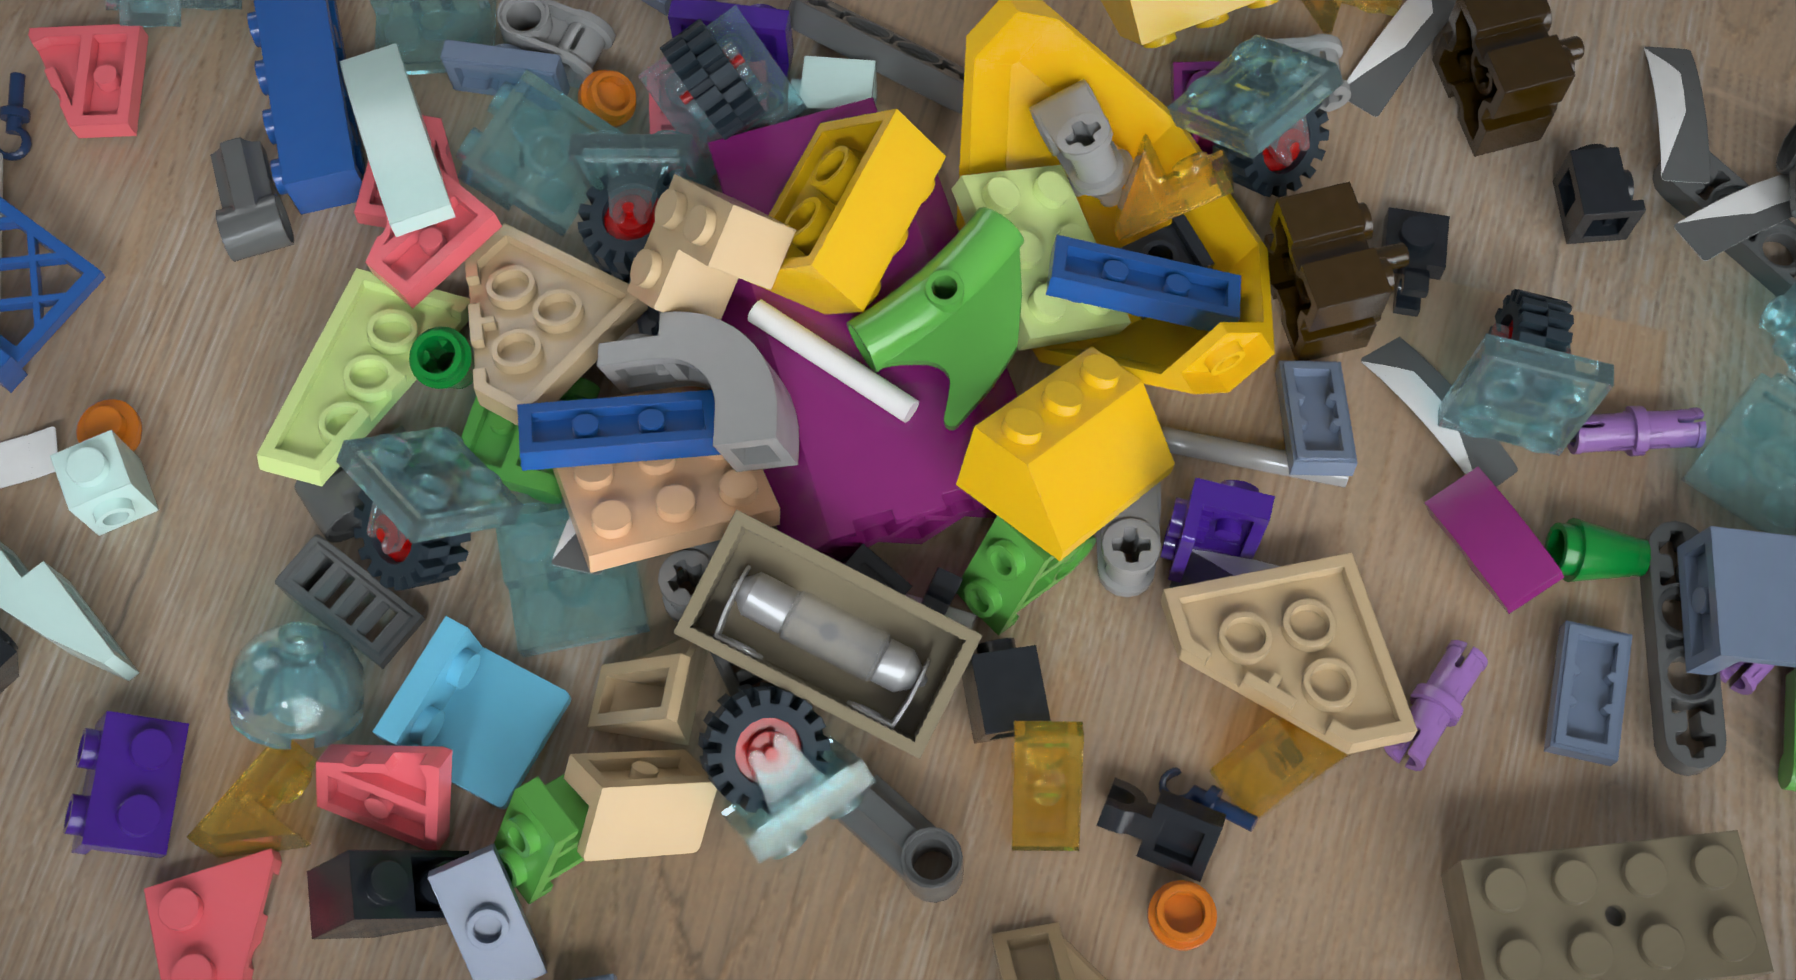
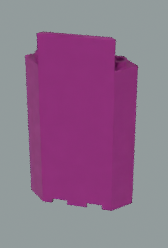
[707,97,1018,564]

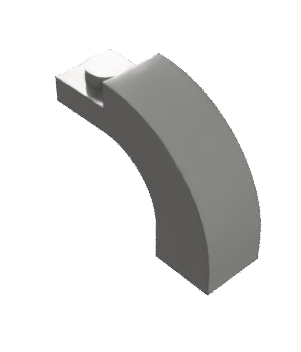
[597,311,799,472]

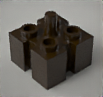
[1432,0,1585,157]
[1263,181,1410,361]

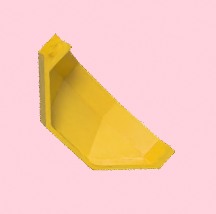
[956,0,1275,394]

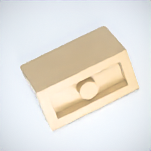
[564,749,717,861]

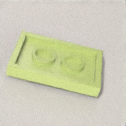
[951,165,1131,351]

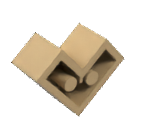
[626,174,796,320]

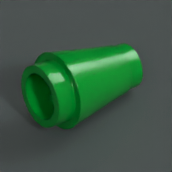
[409,327,475,389]
[1545,518,1651,582]

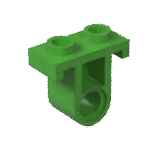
[956,516,1097,636]
[494,774,589,904]

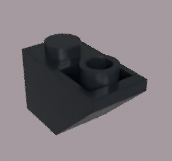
[307,850,469,939]

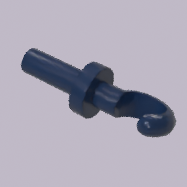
[0,72,32,161]
[1158,767,1258,832]

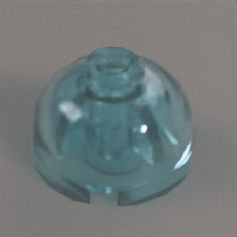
[227,621,366,749]

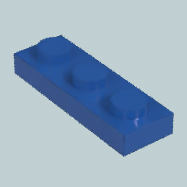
[1046,235,1241,331]
[517,390,721,471]

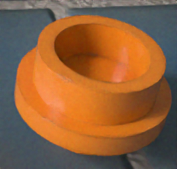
[578,70,636,129]
[76,399,142,452]
[1147,880,1217,951]

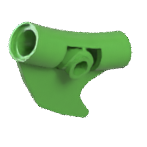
[847,207,1024,430]

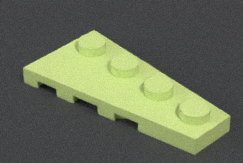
[257,268,470,486]

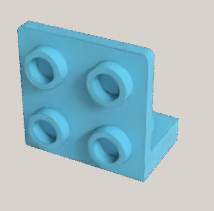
[372,616,571,810]

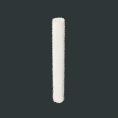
[748,299,919,423]

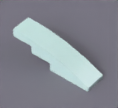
[339,43,456,237]
[0,542,139,681]

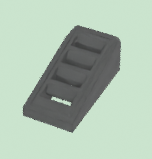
[275,534,426,669]

